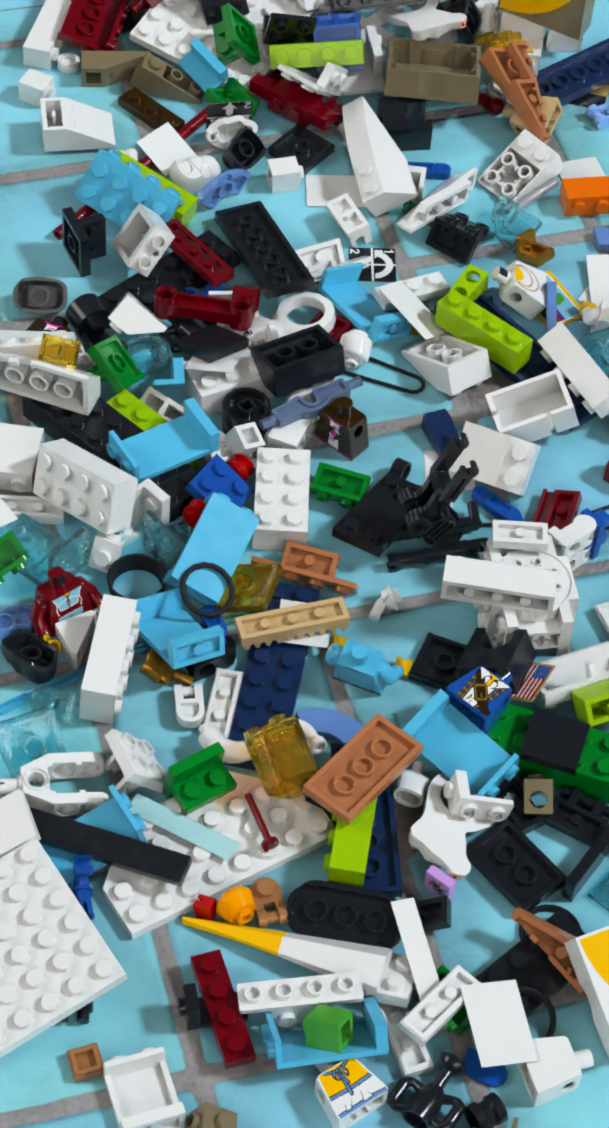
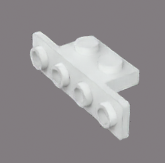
[295,238,373,282]
[237,971,364,1027]

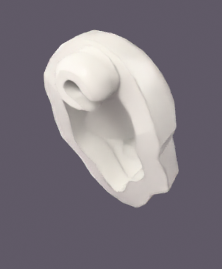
[205,115,258,149]

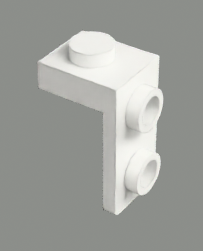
[88,525,141,573]
[443,770,514,822]

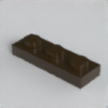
[118,87,185,131]

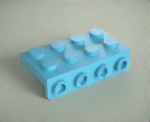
[73,148,185,234]

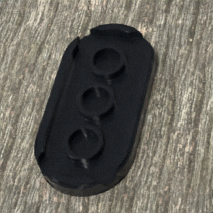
[286,880,401,949]

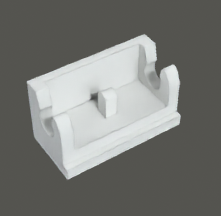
[325,193,372,248]

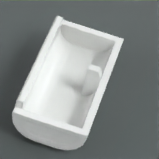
[533,641,609,709]

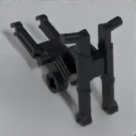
[386,432,488,573]

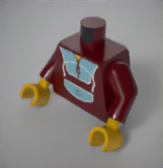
[29,567,103,653]

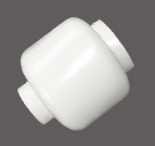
[339,329,373,369]

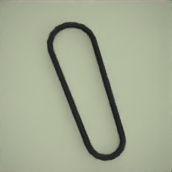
[344,357,425,394]

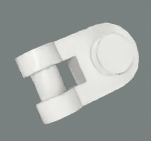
[173,683,205,728]

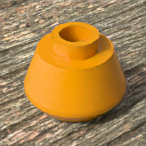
[216,886,255,925]

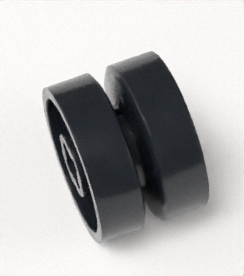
[222,388,271,439]

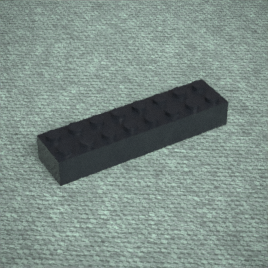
[22,396,198,530]

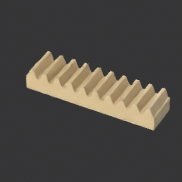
[234,596,350,650]

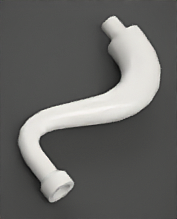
[198,719,328,764]

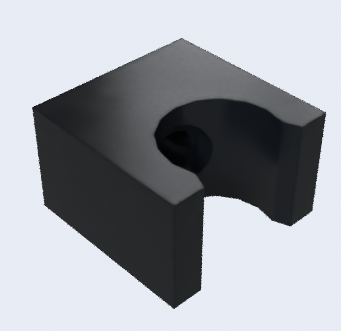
[377,97,433,151]
[456,628,537,694]

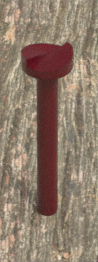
[245,793,279,853]

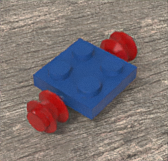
[182,453,255,528]

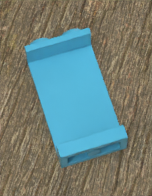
[317,262,412,343]
[107,397,220,484]
[163,492,260,606]
[136,587,225,670]
[402,688,520,798]
[41,784,147,887]
[260,997,389,1070]

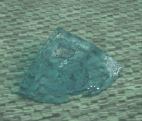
[492,194,542,254]

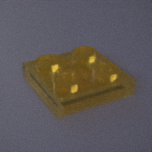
[215,563,284,613]

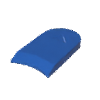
[463,1046,508,1088]

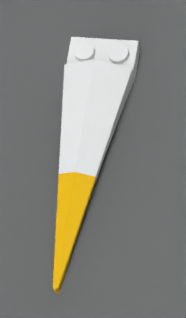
[182,916,415,1008]

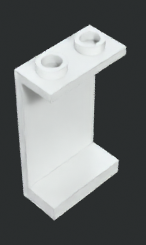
[496,12,546,77]

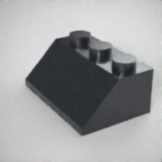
[250,324,345,398]

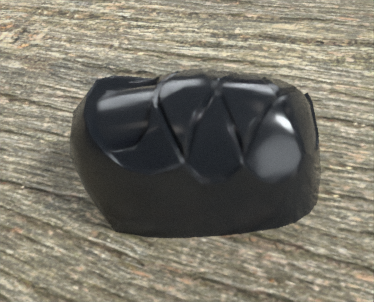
[222,126,267,170]
[1,631,58,685]

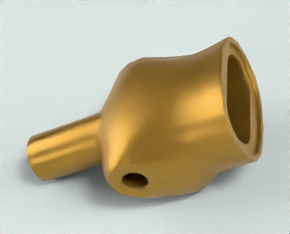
[139,648,194,686]

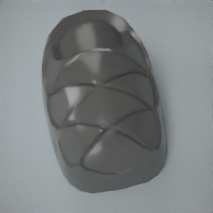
[13,277,68,314]

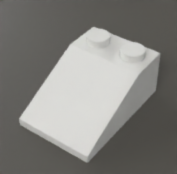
[401,334,492,396]
[449,421,541,496]

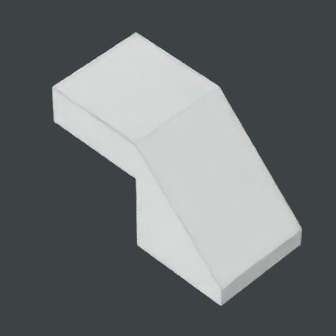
[204,422,266,463]

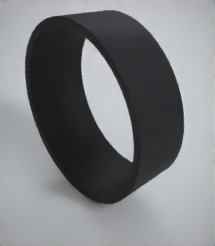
[107,554,167,600]

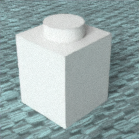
[18,68,57,107]
[266,156,304,194]

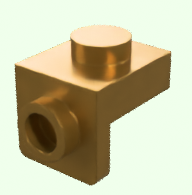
[515,228,555,267]

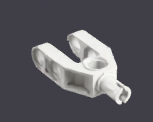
[0,752,109,817]

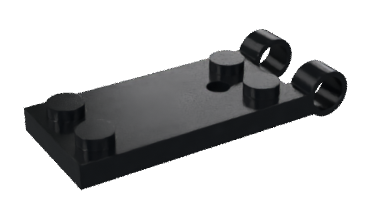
[332,458,421,557]

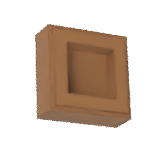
[66,1043,103,1083]

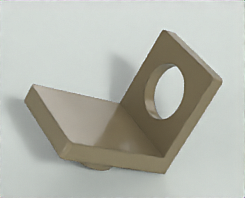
[519,774,553,815]

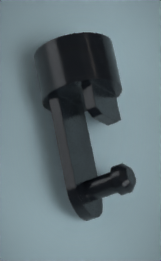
[66,293,128,350]

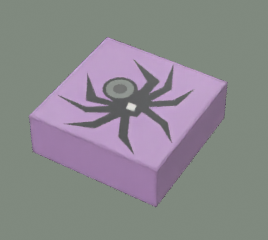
[424,864,456,900]

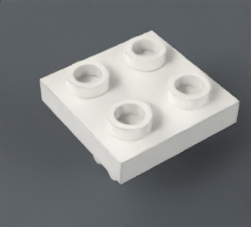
[104,728,166,795]

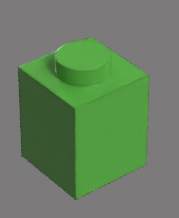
[302,1004,354,1053]

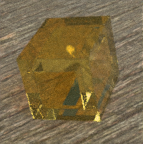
[38,333,81,368]

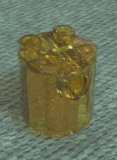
[243,713,320,799]

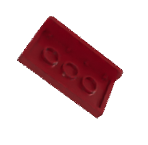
[57,0,131,51]

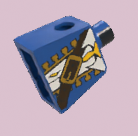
[445,666,513,735]

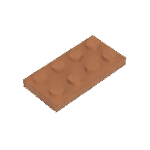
[303,714,424,826]

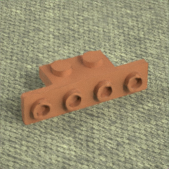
[251,540,359,596]

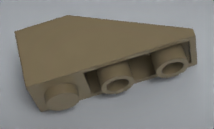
[81,51,151,87]
[129,52,205,105]

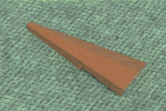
[479,41,551,142]
[511,907,589,1001]

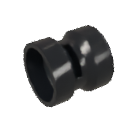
[464,1092,508,1128]

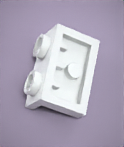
[131,478,170,537]

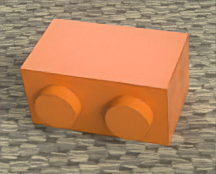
[559,176,609,216]

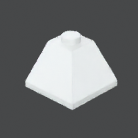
[108,292,167,335]

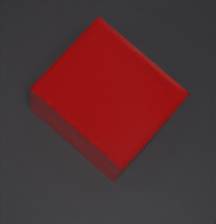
[193,894,217,921]

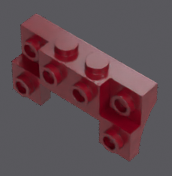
[249,69,343,131]

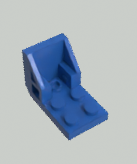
[312,10,363,73]

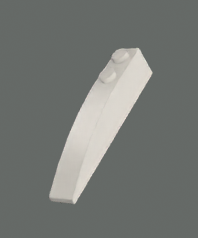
[342,96,418,217]

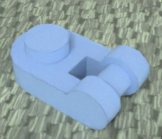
[585,102,609,130]

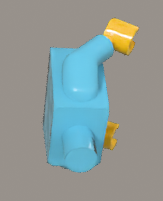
[325,633,413,696]

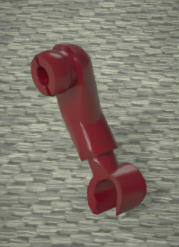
[478,92,504,116]

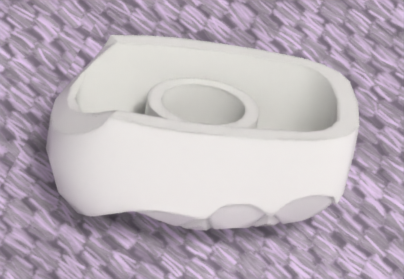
[169,155,221,192]

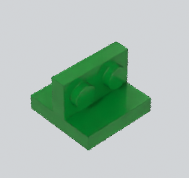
[213,3,260,66]
[86,334,145,394]
[162,741,237,815]

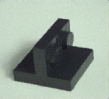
[62,207,106,278]

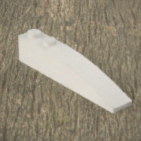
[0,352,101,416]

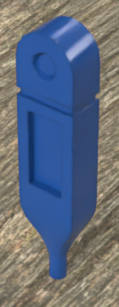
[408,162,451,180]
[471,486,524,521]
[200,605,228,643]

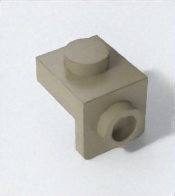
[185,1102,238,1128]

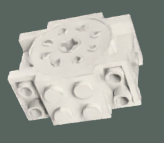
[473,535,579,656]

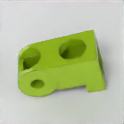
[449,264,489,301]

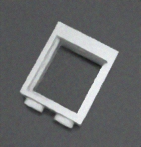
[112,203,175,277]

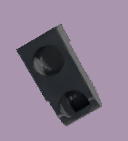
[185,636,236,682]

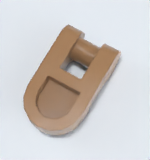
[251,877,289,928]

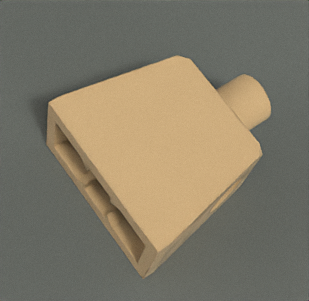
[502,96,563,144]

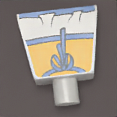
[314,1058,388,1128]

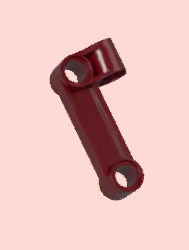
[154,285,260,331]

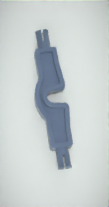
[259,376,363,431]

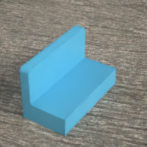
[178,37,229,93]
[151,357,185,390]

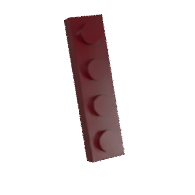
[166,218,234,288]
[190,949,256,1069]

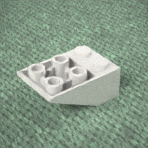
[40,97,116,152]
[476,129,565,207]

